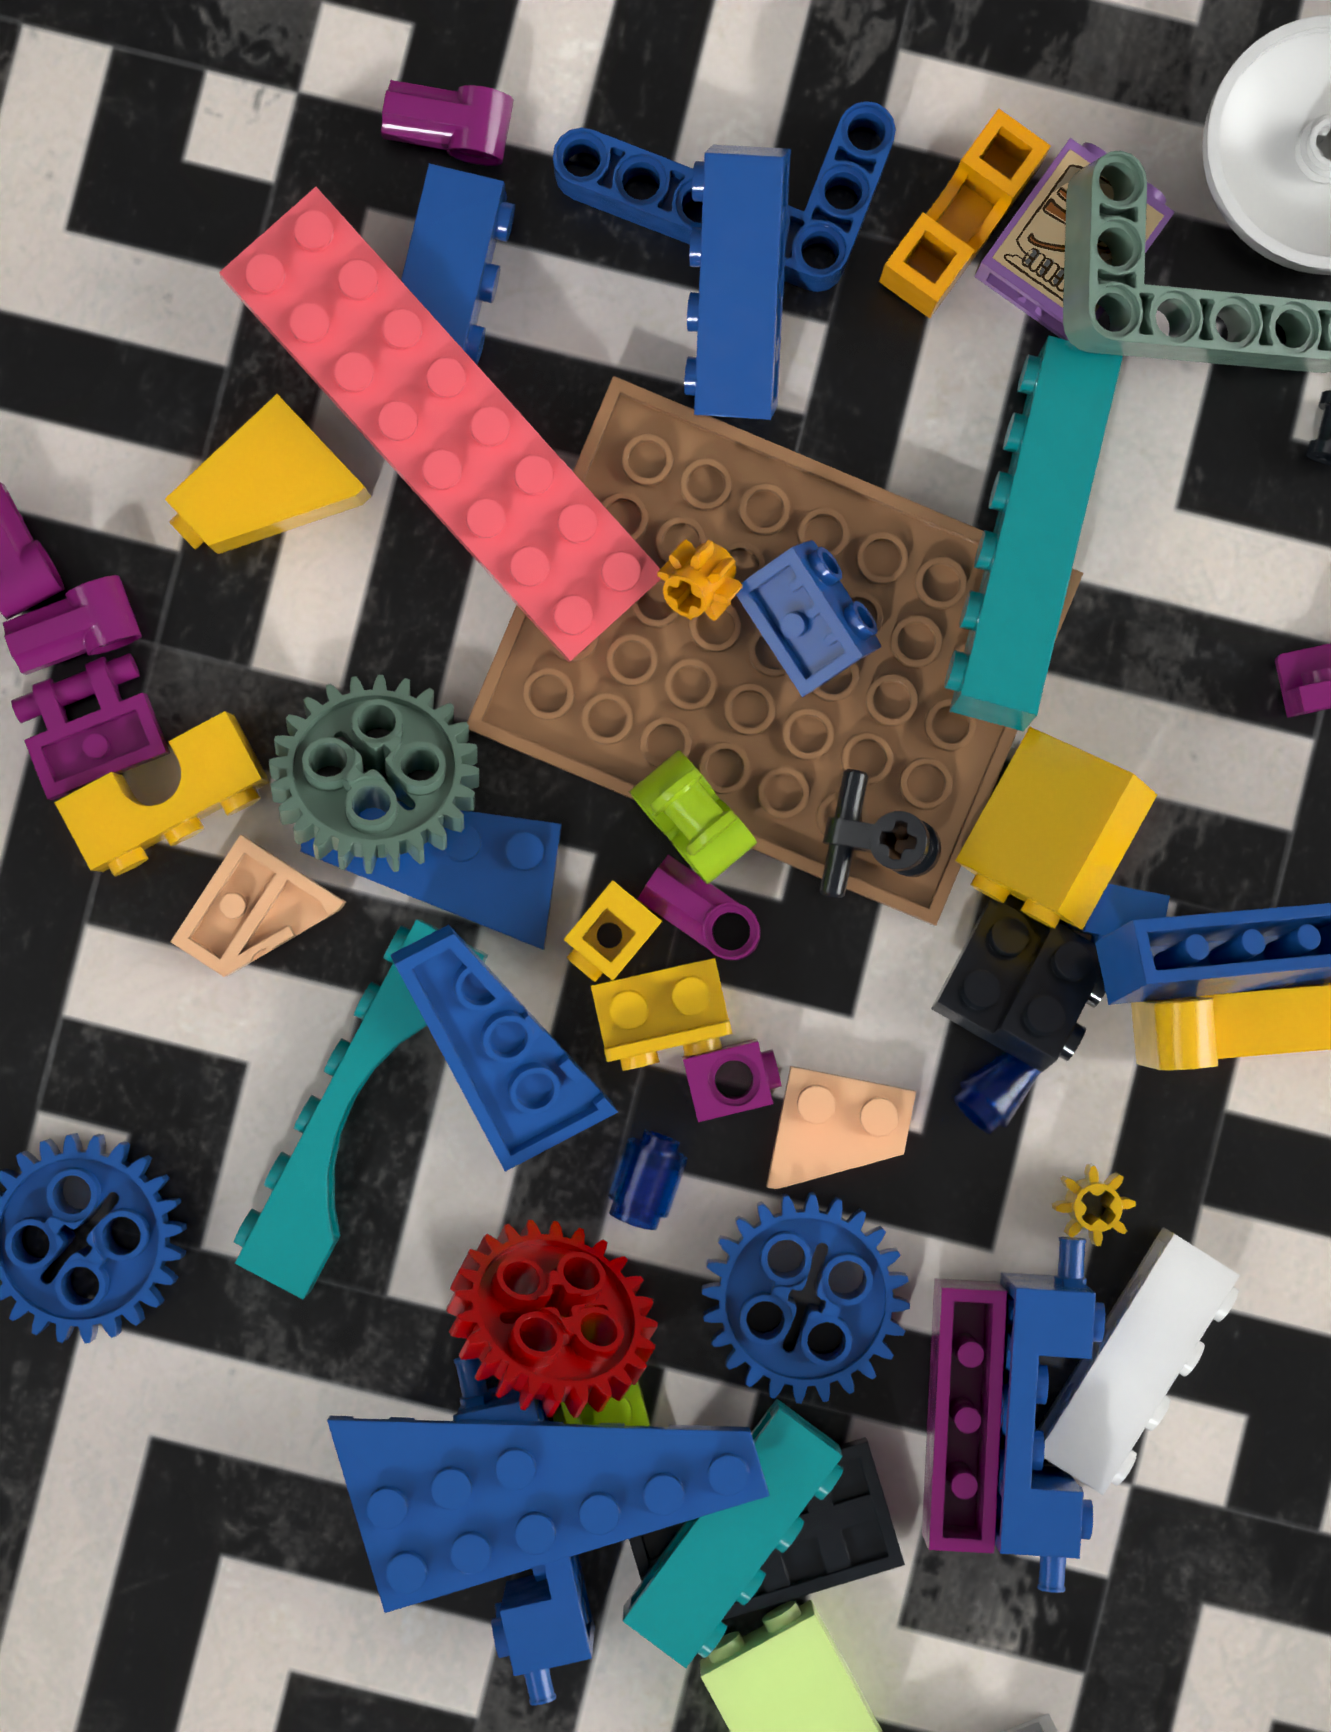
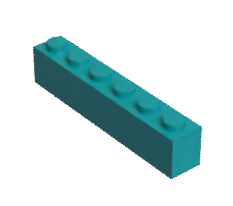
[944,336,1123,732]

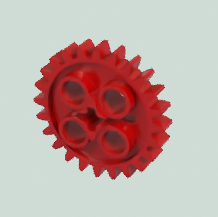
[446,1220,658,1418]

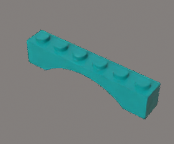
[234,919,488,1299]

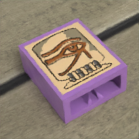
[974,138,1175,341]

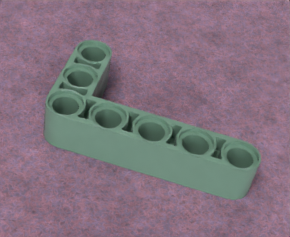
[1063,150,1331,373]

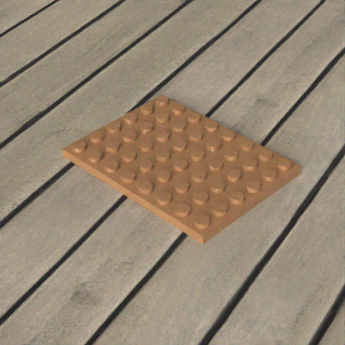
[467,376,1084,926]

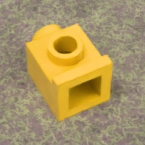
[563,880,662,982]

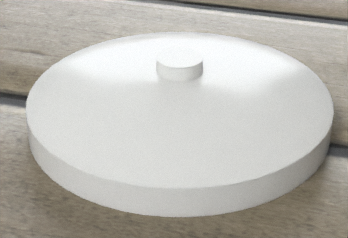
[1202,15,1331,275]

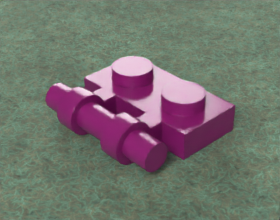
[11,653,170,800]

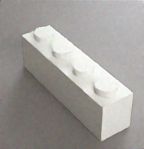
[1037,1227,1240,1495]

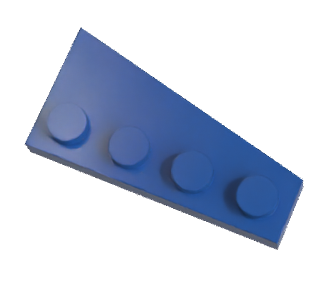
[300,801,562,950]
[391,925,618,1172]

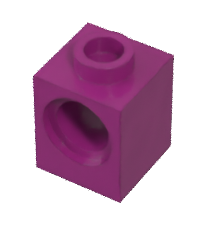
[682,1039,782,1122]

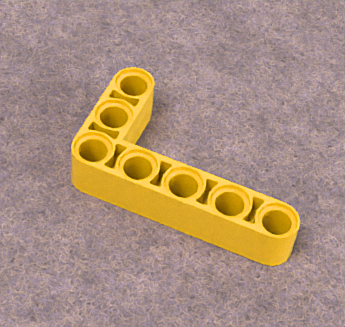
[1131,983,1331,1070]

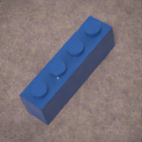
[684,144,791,420]
[401,164,515,365]
[1095,903,1331,1005]

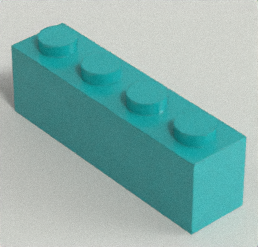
[622,1399,843,1668]

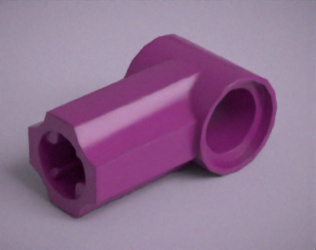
[381,80,514,166]
[0,482,65,620]
[2,575,142,675]
[637,854,761,961]

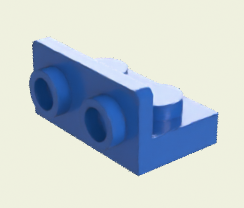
[736,540,881,697]

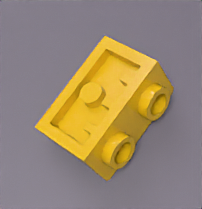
[591,958,733,1071]

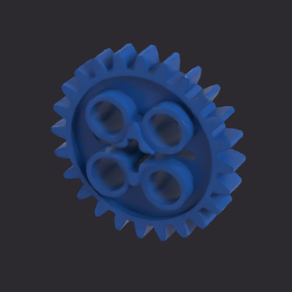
[0,1133,187,1344]
[701,1192,910,1404]

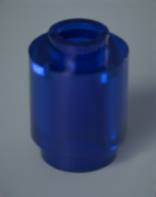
[608,1130,688,1230]

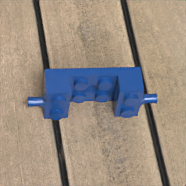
[995,1237,1105,1593]
[453,1357,595,1705]

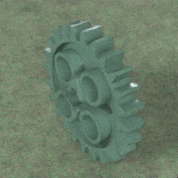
[269,675,479,874]

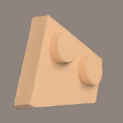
[171,835,346,977]
[766,1066,916,1189]

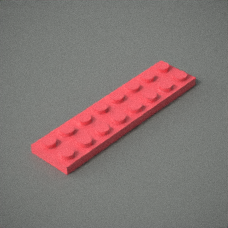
[219,187,661,663]

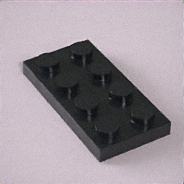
[629,1437,905,1621]

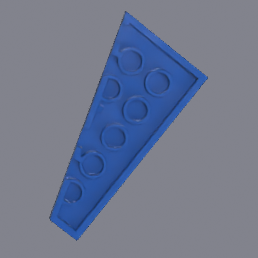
[327,1415,770,1613]

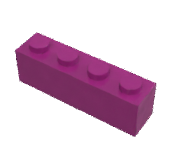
[922,1278,1007,1553]

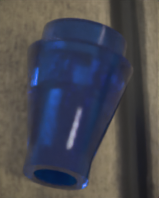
[954,1052,1042,1134]

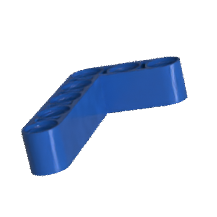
[553,101,896,292]

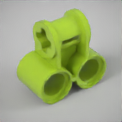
[629,750,757,884]

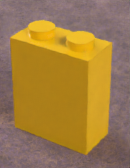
[955,727,1158,930]

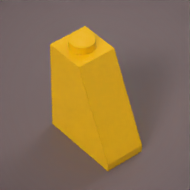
[165,394,371,554]

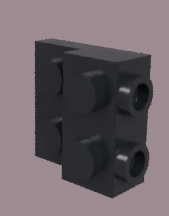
[931,898,1106,1072]

